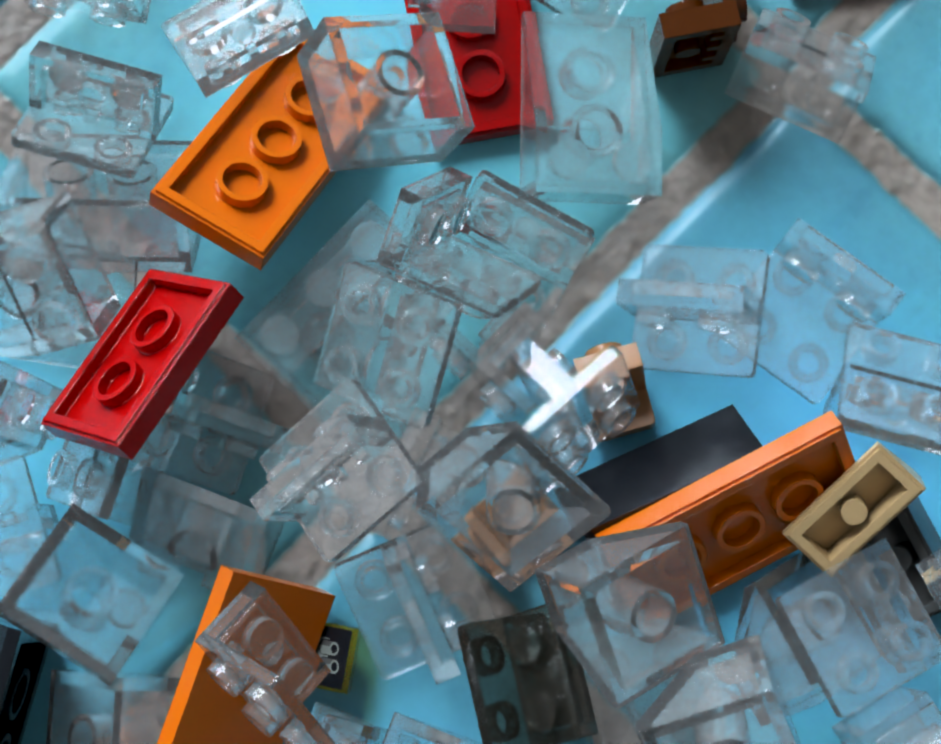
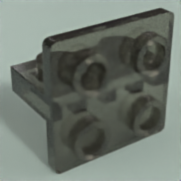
[457,601,599,744]

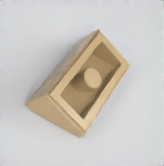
[782,441,926,578]

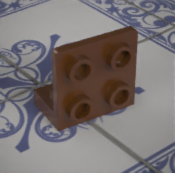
[645,0,747,79]

